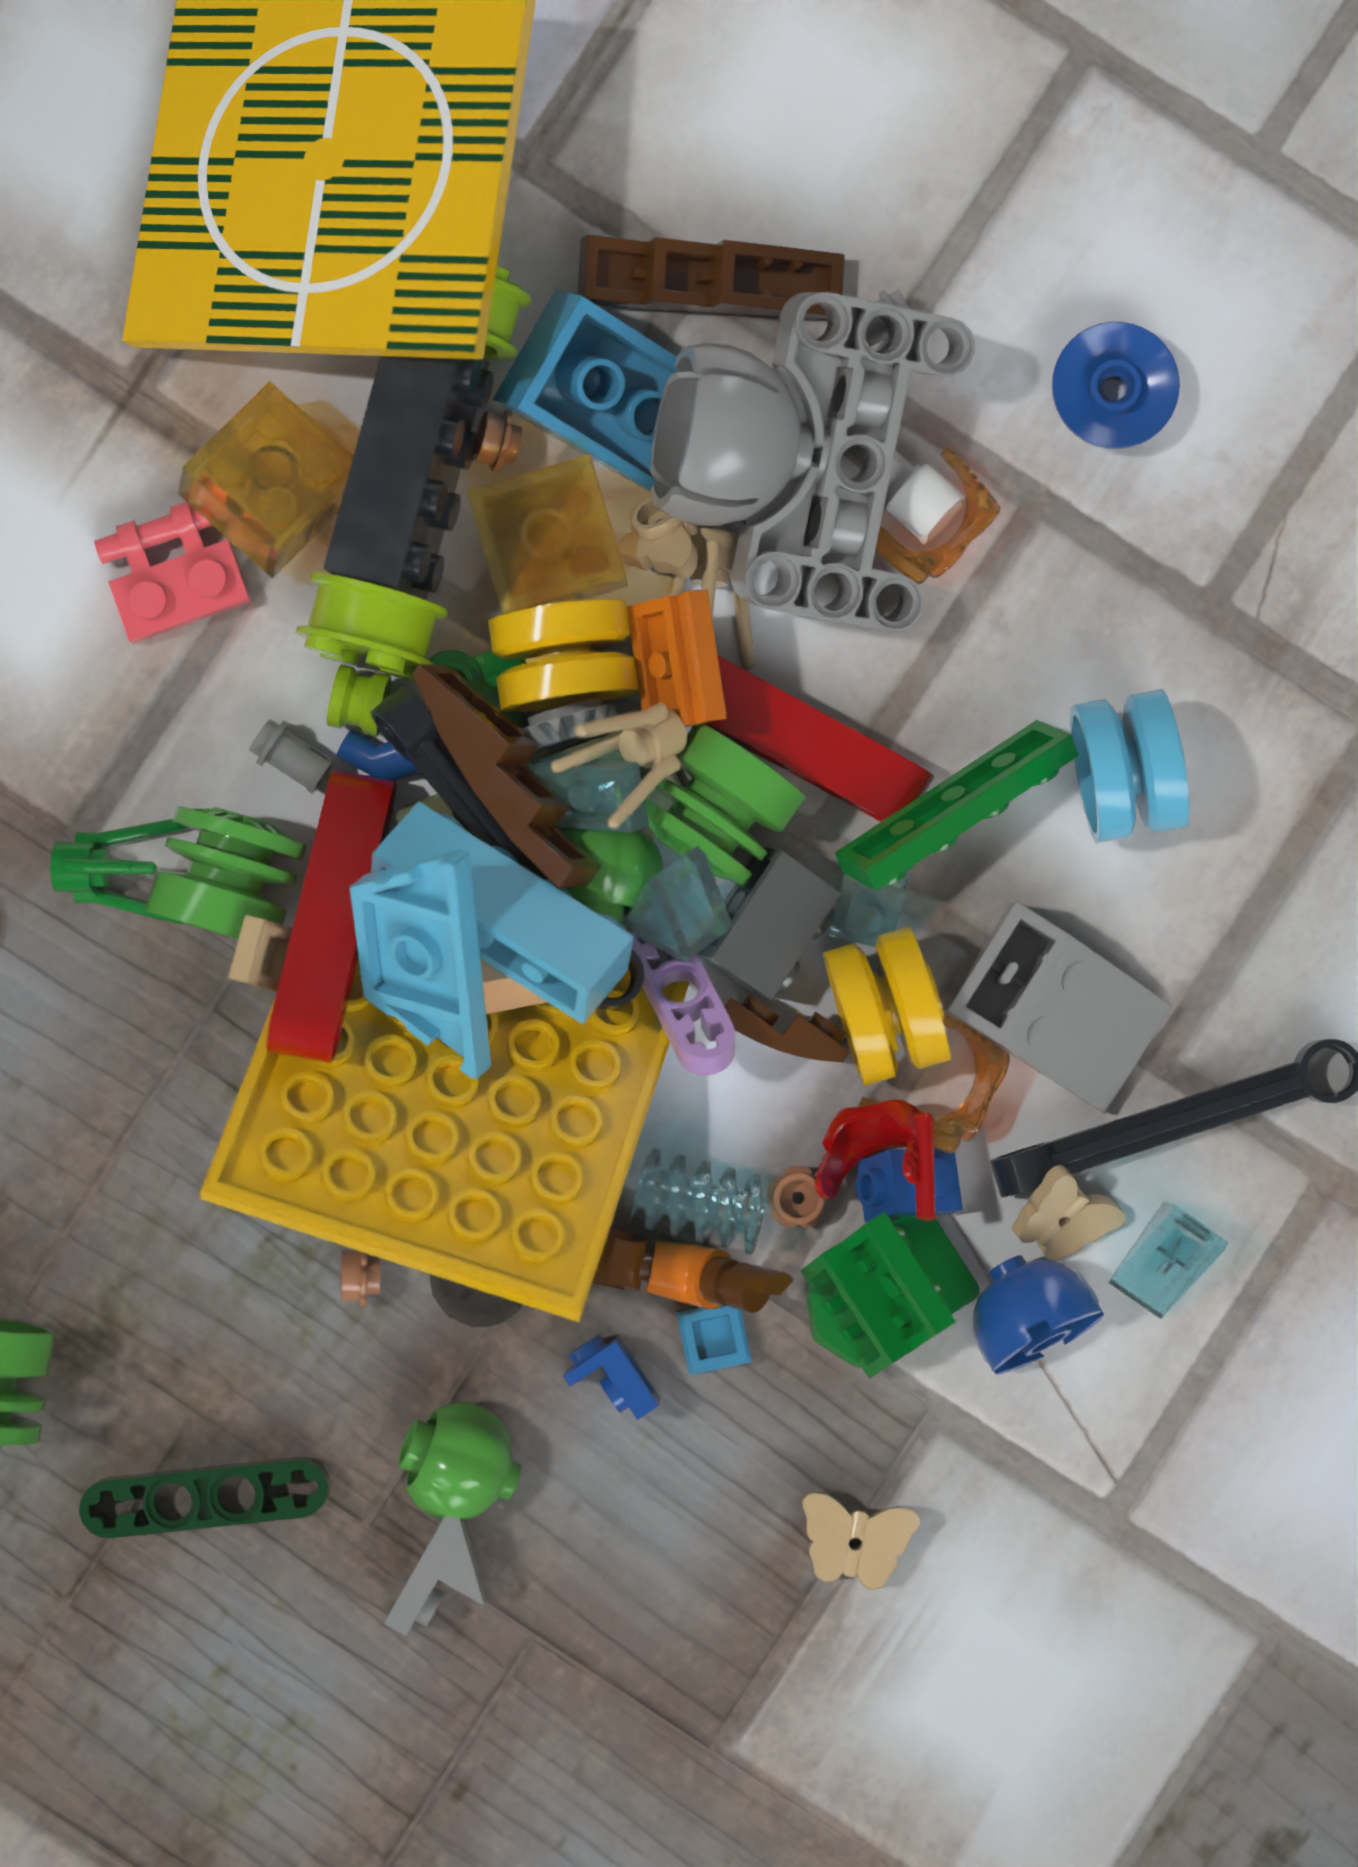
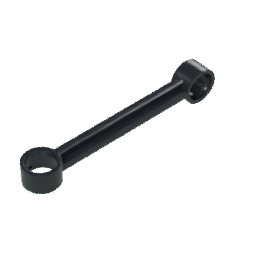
[370,687,644,1010]
[990,1039,1358,1198]

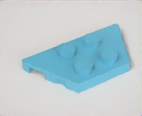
[350,850,491,1079]

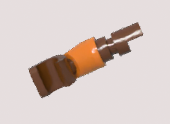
[592,1228,794,1313]

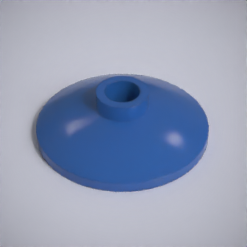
[1052,321,1180,449]

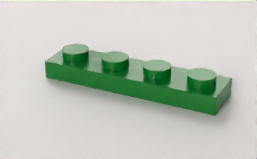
[835,720,1079,891]

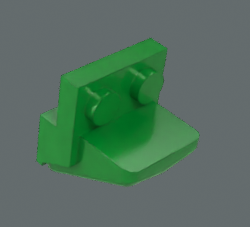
[800,1212,979,1379]

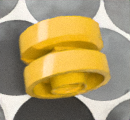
[488,599,639,713]
[822,926,951,1086]

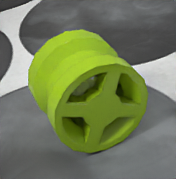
[327,664,392,737]

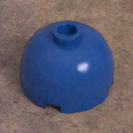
[973,1255,1104,1375]

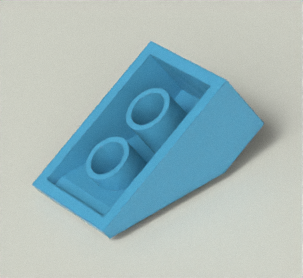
[493,289,677,493]

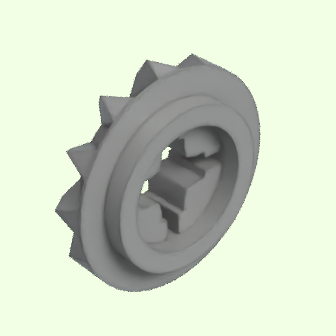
[522,697,618,750]

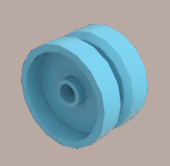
[1070,689,1189,843]

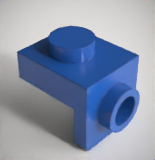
[856,1147,963,1223]

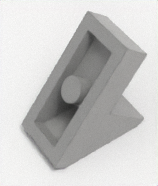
[384,1516,487,1636]

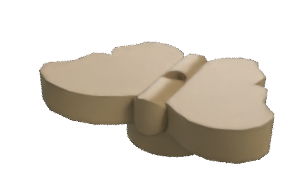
[618,497,698,578]
[1012,1165,1126,1261]
[802,1491,921,1590]

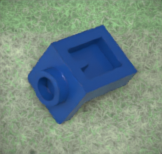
[563,1334,660,1420]

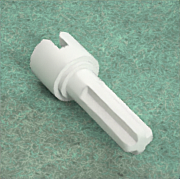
[843,445,966,545]

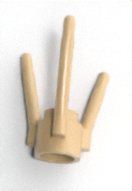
[666,528,754,669]
[551,703,687,829]

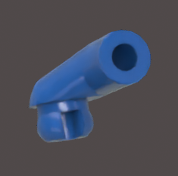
[336,729,420,781]

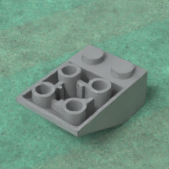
[943,901,1172,1114]

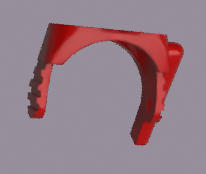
[814,1099,936,1221]

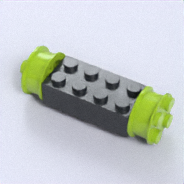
[295,266,532,681]

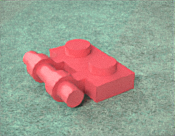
[94,498,252,644]

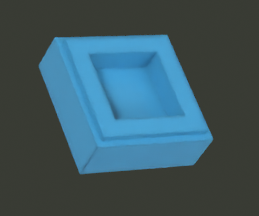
[676,1306,752,1375]

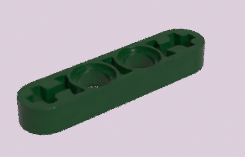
[79,1457,331,1538]

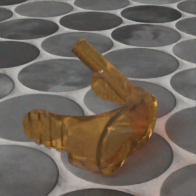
[875,448,1001,584]
[858,1015,1010,1154]

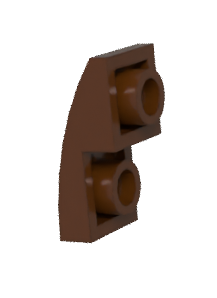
[724,994,850,1062]

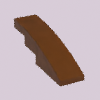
[577,235,845,319]
[412,664,602,888]

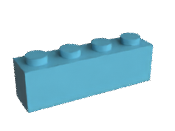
[371,802,634,1025]

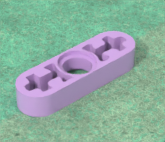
[627,910,735,1075]

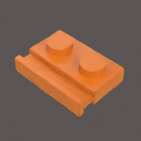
[627,589,727,728]

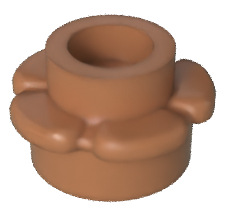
[473,410,522,472]
[766,1166,829,1228]
[341,1250,380,1308]

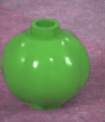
[561,807,663,925]
[397,1402,521,1521]

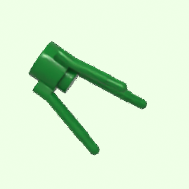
[50,819,191,925]

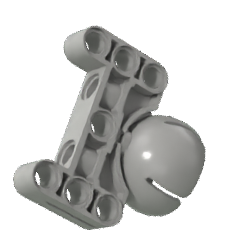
[650,292,975,632]

